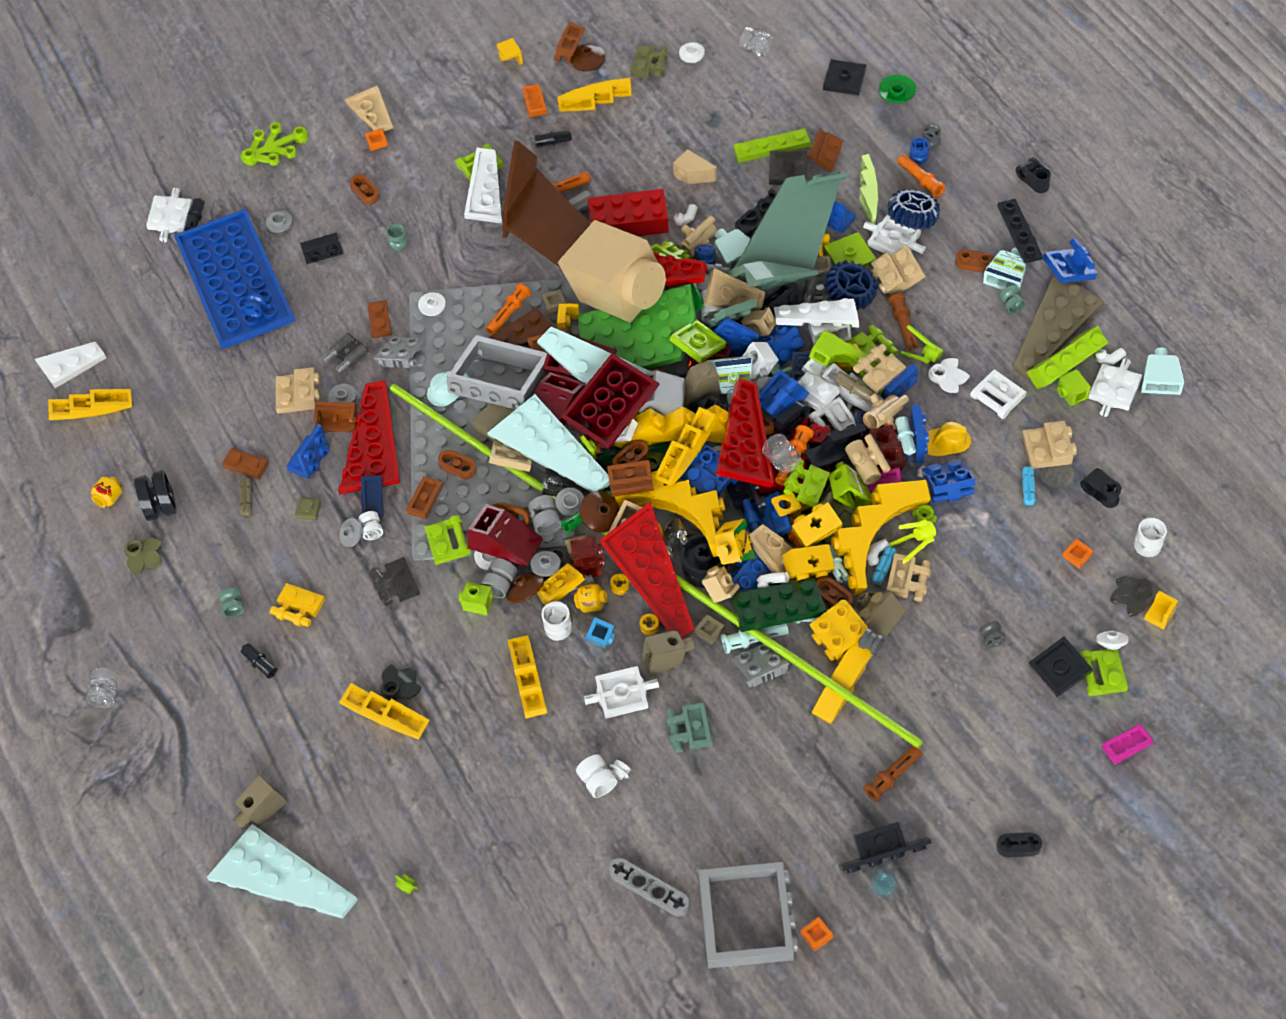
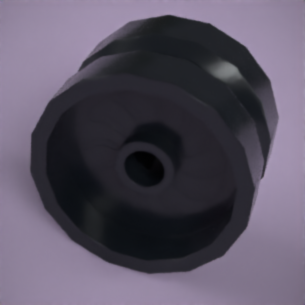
[134,470,177,521]
[681,533,728,588]

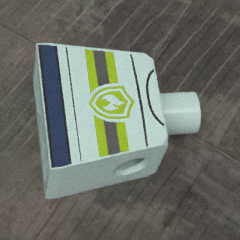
[983,248,1026,291]
[710,356,752,405]

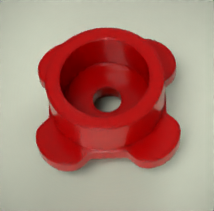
[809,423,831,445]

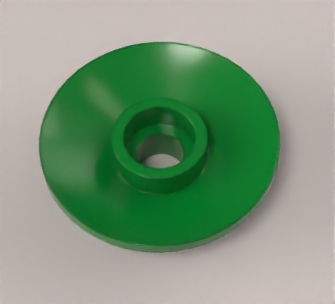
[879,75,916,104]

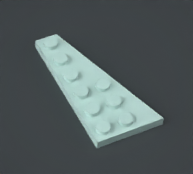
[537,327,651,386]
[487,394,610,492]
[207,824,358,919]

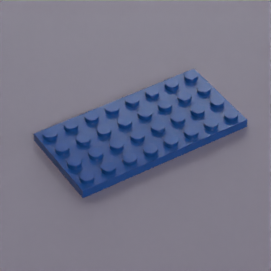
[174,209,295,349]

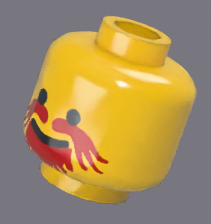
[91,477,122,507]

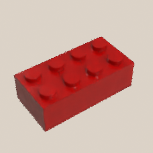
[588,189,669,237]

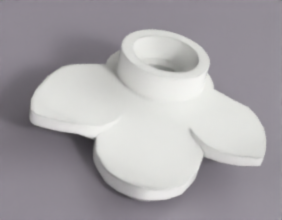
[928,358,970,393]

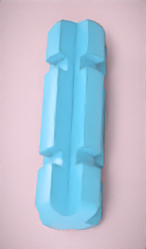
[1022,467,1036,506]
[871,546,896,585]

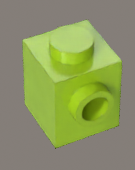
[1057,369,1091,406]
[459,582,494,615]

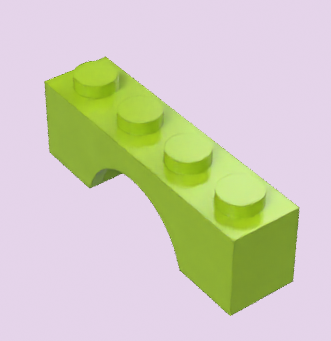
[1026,326,1108,389]
[809,330,884,396]

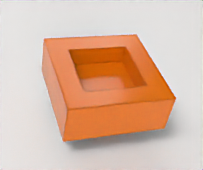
[365,128,388,151]
[1062,539,1094,569]
[800,917,834,952]

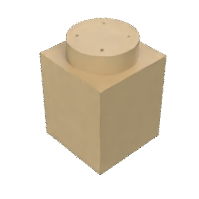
[558,220,667,323]

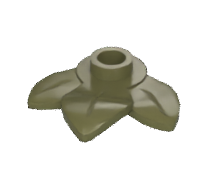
[124,538,162,574]

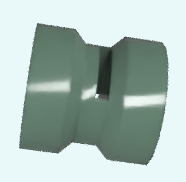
[386,224,408,250]
[1000,285,1026,314]
[219,588,244,617]

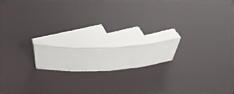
[802,359,883,412]

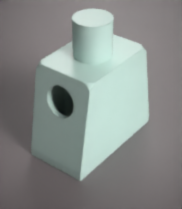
[714,229,751,271]
[1141,347,1184,395]

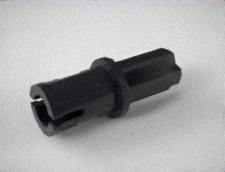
[534,130,572,147]
[184,198,204,231]
[241,643,278,679]

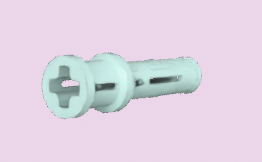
[721,624,789,654]

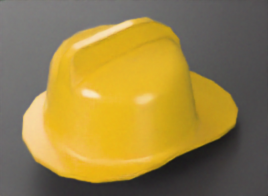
[927,422,971,457]

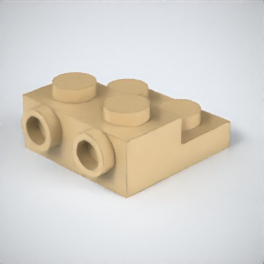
[871,245,926,296]
[276,367,320,414]
[1022,420,1077,469]

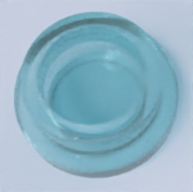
[872,873,896,897]

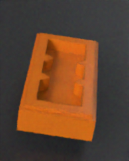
[522,84,547,118]

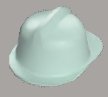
[427,370,469,407]

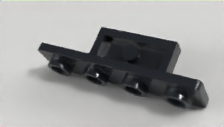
[997,199,1043,264]
[804,423,881,468]
[726,480,767,518]
[839,822,932,873]

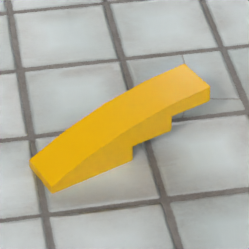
[558,78,632,112]
[48,389,132,420]
[654,407,719,487]
[507,635,547,718]
[812,640,873,724]
[339,683,430,740]

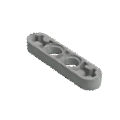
[609,858,689,917]

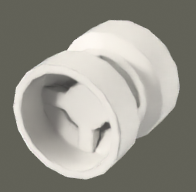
[358,511,383,540]

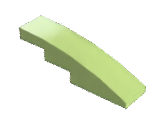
[859,154,878,225]

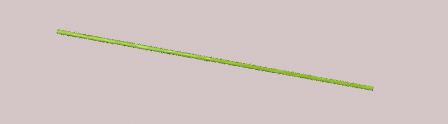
[390,384,923,749]

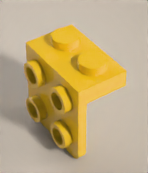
[809,600,868,664]

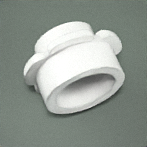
[609,760,631,780]

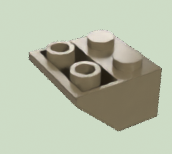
[852,592,906,638]

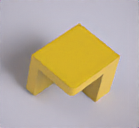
[496,38,523,65]
[1144,591,1178,630]

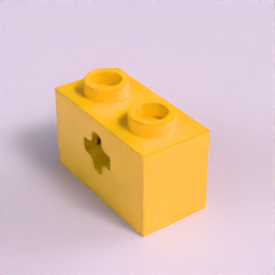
[792,503,843,548]
[782,544,835,581]

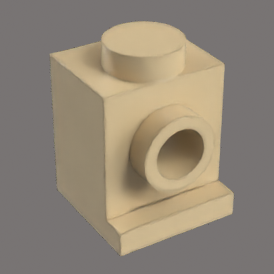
[741,307,776,336]
[702,566,740,603]

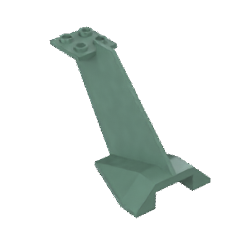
[726,171,849,291]

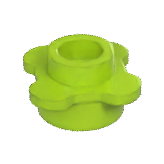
[912,505,937,523]
[395,874,418,894]

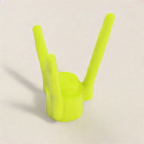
[888,519,936,563]

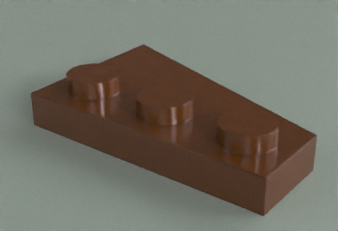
[488,308,555,347]

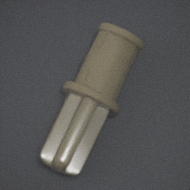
[834,371,874,403]

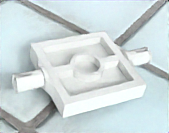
[146,188,192,242]
[863,215,926,255]
[1089,358,1142,417]
[584,666,659,719]

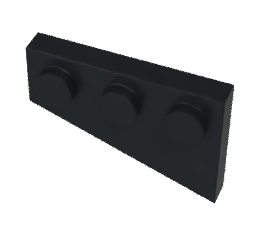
[735,188,777,238]

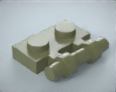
[631,45,668,78]

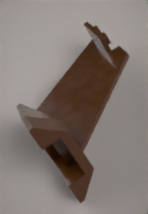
[502,141,591,267]

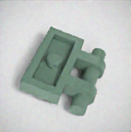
[708,298,758,327]
[666,702,712,753]

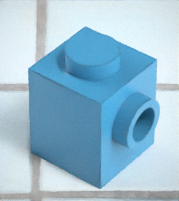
[584,617,616,649]

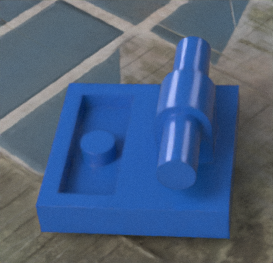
[1043,238,1097,284]
[759,369,810,419]
[895,405,929,463]
[680,444,738,496]
[922,460,976,503]
[742,491,792,536]

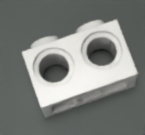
[742,342,779,382]

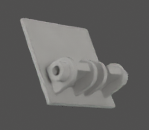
[374,336,427,369]
[732,644,789,688]

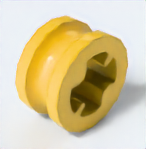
[610,573,629,595]
[639,614,659,636]

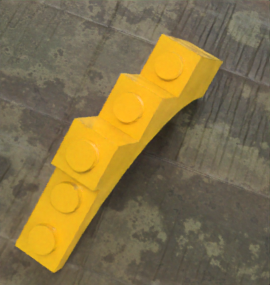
[615,404,729,450]
[615,470,726,557]
[831,480,931,596]

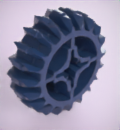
[887,189,940,230]
[824,260,878,311]

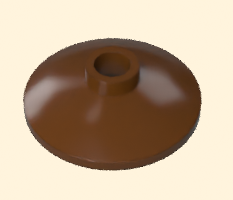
[570,44,606,72]
[580,491,620,533]
[506,572,545,603]

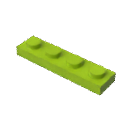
[733,128,810,163]

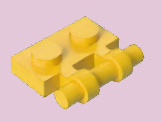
[270,583,325,627]

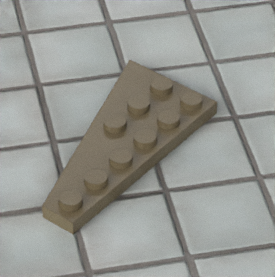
[1013,275,1104,380]

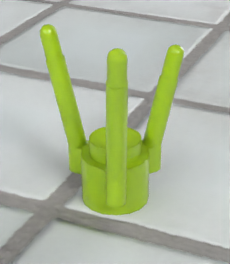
[900,325,944,365]

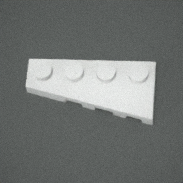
[464,148,502,223]
[774,299,859,327]

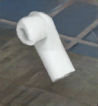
[674,204,698,226]
[1095,348,1126,365]
[866,539,889,566]
[757,572,789,589]

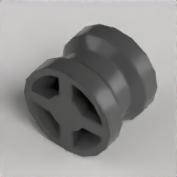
[922,124,941,148]
[979,621,1006,648]
[859,628,885,656]

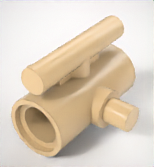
[679,216,717,257]
[863,393,909,432]
[845,434,891,485]

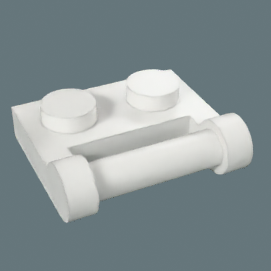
[970,370,1026,419]
[808,397,856,431]

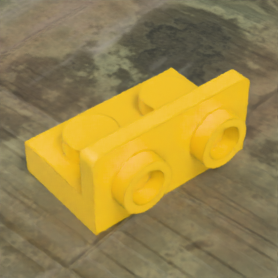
[537,563,585,605]

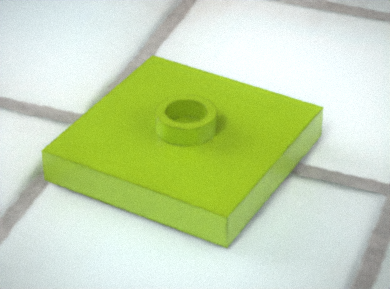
[824,232,876,268]
[670,319,727,363]

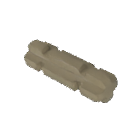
[239,478,252,516]

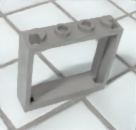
[447,335,547,410]
[698,862,798,969]

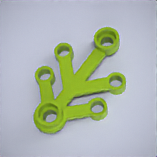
[241,122,309,166]

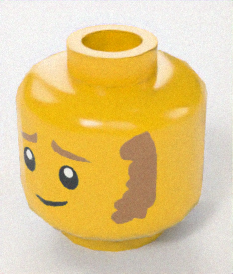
[574,584,607,613]

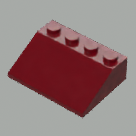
[561,353,660,449]

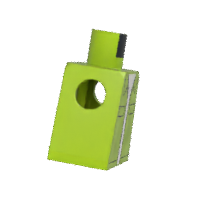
[829,462,872,511]

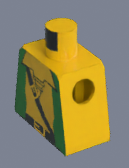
[714,519,756,565]

